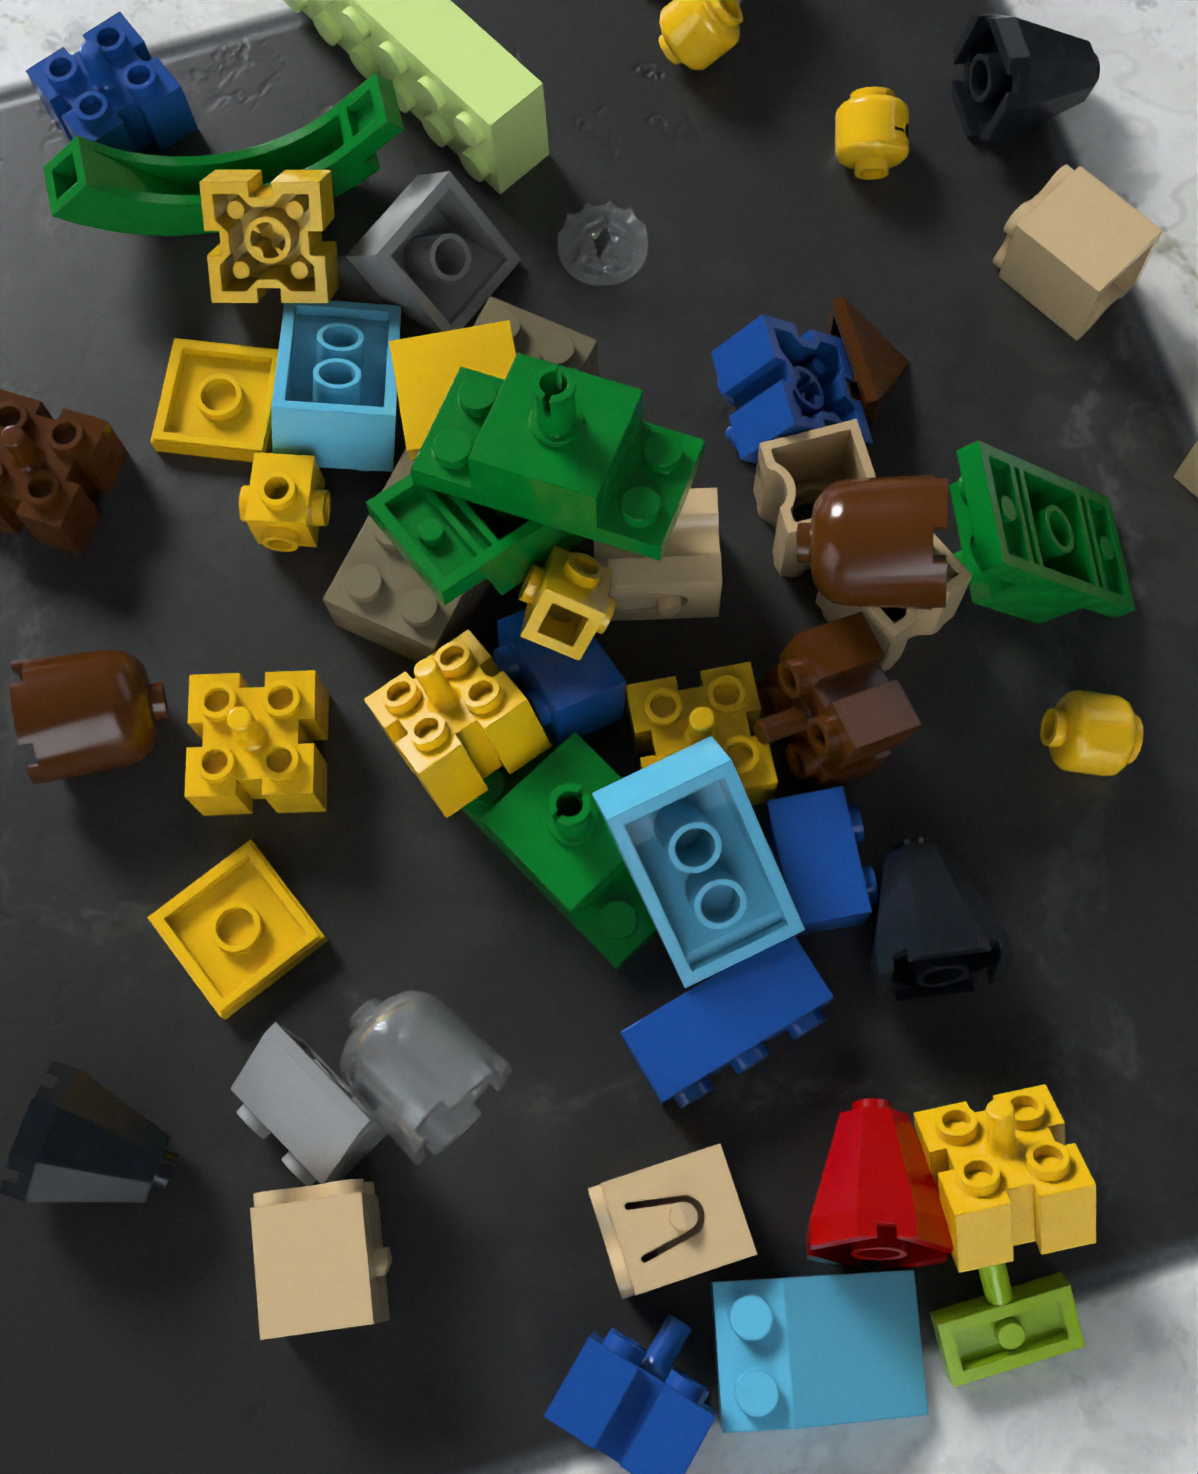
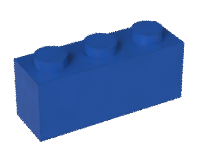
[620,935,834,1110]

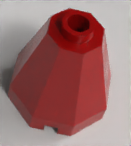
[806,1098,954,1270]

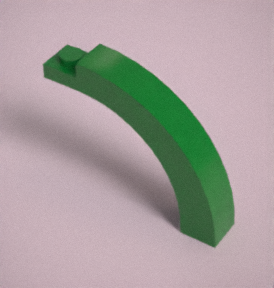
[43,72,404,236]

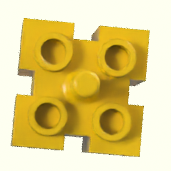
[199,170,339,303]
[364,629,552,818]
[625,661,778,806]
[184,670,329,816]
[913,1084,1096,1273]

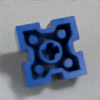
[25,11,198,153]
[711,314,873,463]
[543,1315,716,1474]

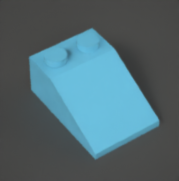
[271,300,401,472]
[592,736,805,988]
[710,1270,929,1433]

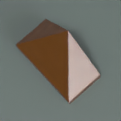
[826,297,910,428]

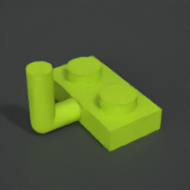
[930,1263,1085,1388]

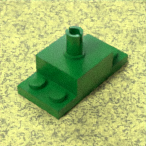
[410,353,705,561]
[366,367,587,606]
[949,440,1135,624]
[461,727,658,971]

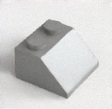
[345,171,522,333]
[231,1022,391,1186]

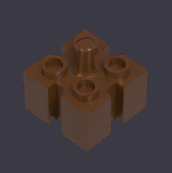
[0,389,128,556]
[754,611,922,792]

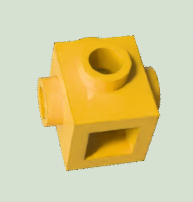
[239,452,331,552]
[518,545,617,661]

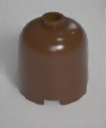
[797,475,949,610]
[9,650,169,784]

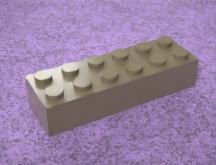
[323,296,599,662]

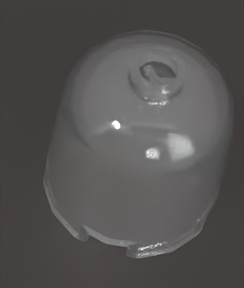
[340,990,512,1165]

